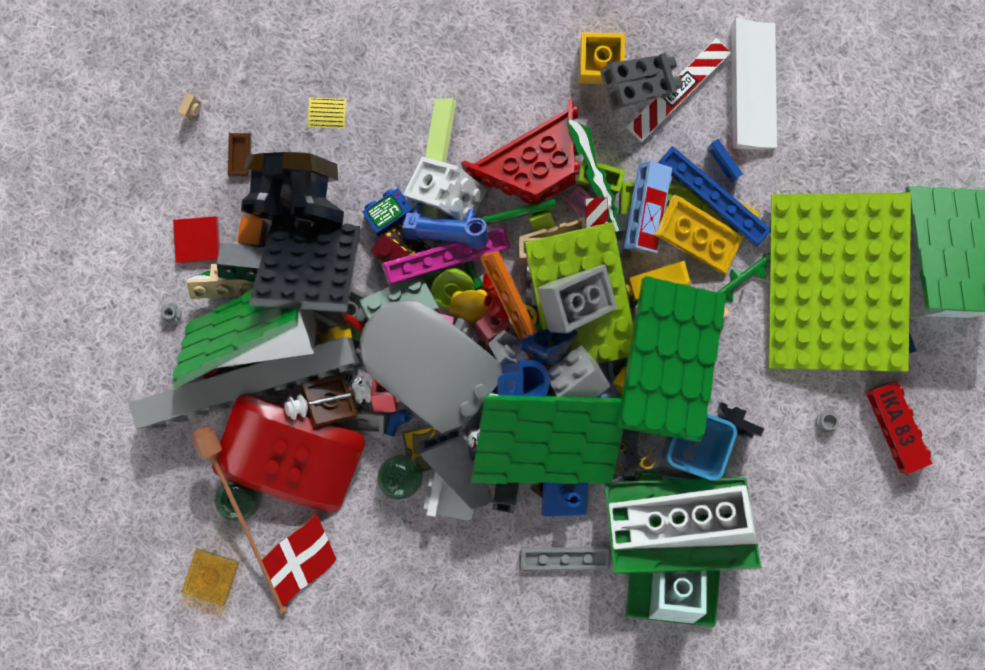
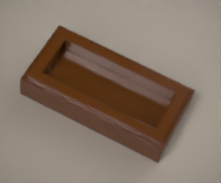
[228,133,252,177]

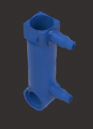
[402,203,489,249]

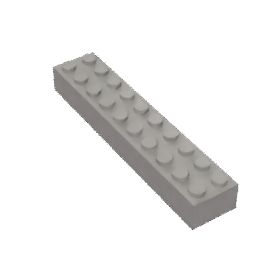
[129,336,360,432]

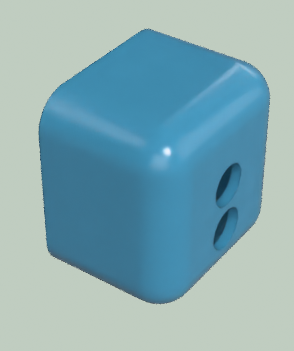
[661,414,737,480]

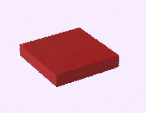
[173,216,220,263]

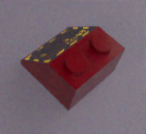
[370,223,431,263]

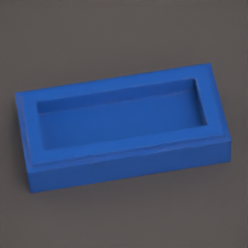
[707,139,743,182]

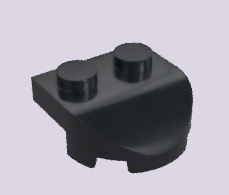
[717,402,765,439]

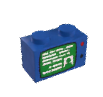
[362,188,413,237]

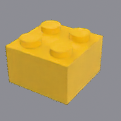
[579,32,625,84]

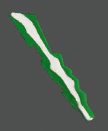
[567,119,621,232]

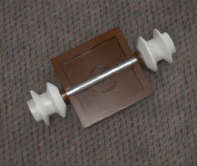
[284,374,371,427]

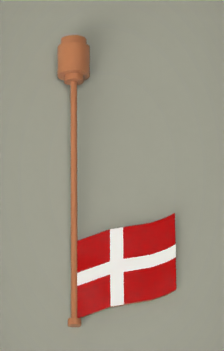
[191,425,337,614]

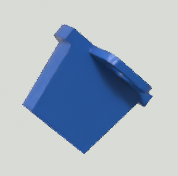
[498,360,550,396]

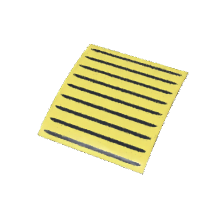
[308,98,346,128]

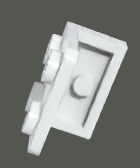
[424,471,474,520]

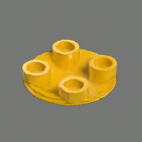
[449,290,487,325]

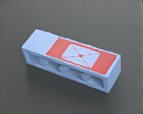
[624,161,672,255]

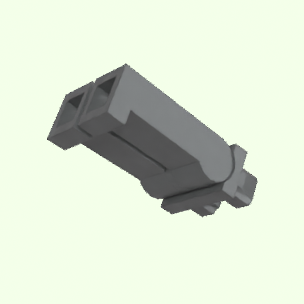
[600,53,683,111]

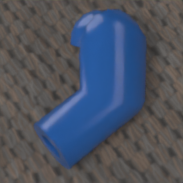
[384,409,412,437]

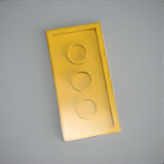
[655,195,743,275]

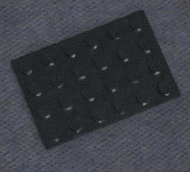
[250,219,360,312]

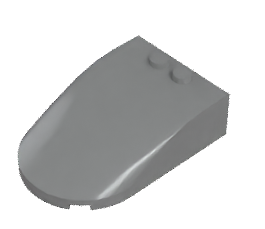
[360,300,502,433]

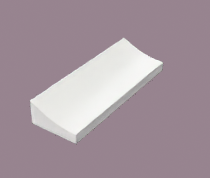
[731,17,777,150]

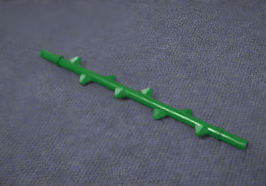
[613,252,770,376]

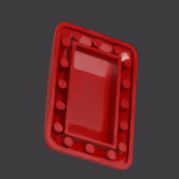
[212,394,365,513]

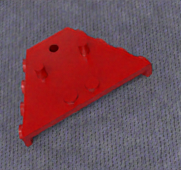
[461,98,580,204]

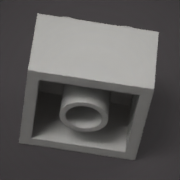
[548,345,610,398]

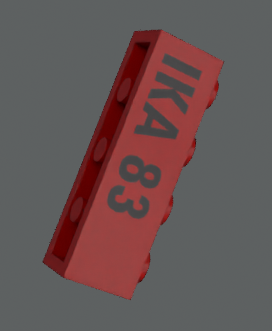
[865,381,933,474]

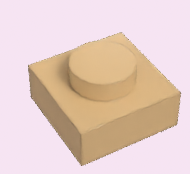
[178,92,200,121]

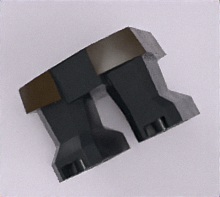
[241,152,344,225]

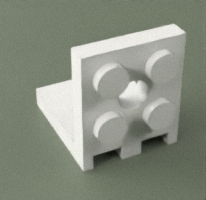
[403,157,487,221]

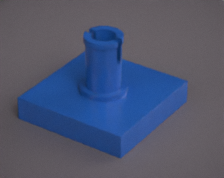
[541,482,588,517]

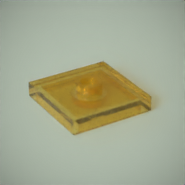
[181,548,240,606]

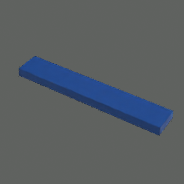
[658,146,771,247]

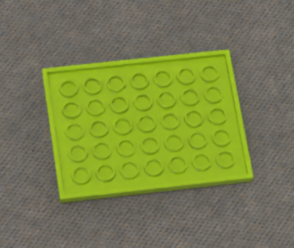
[769,192,911,372]

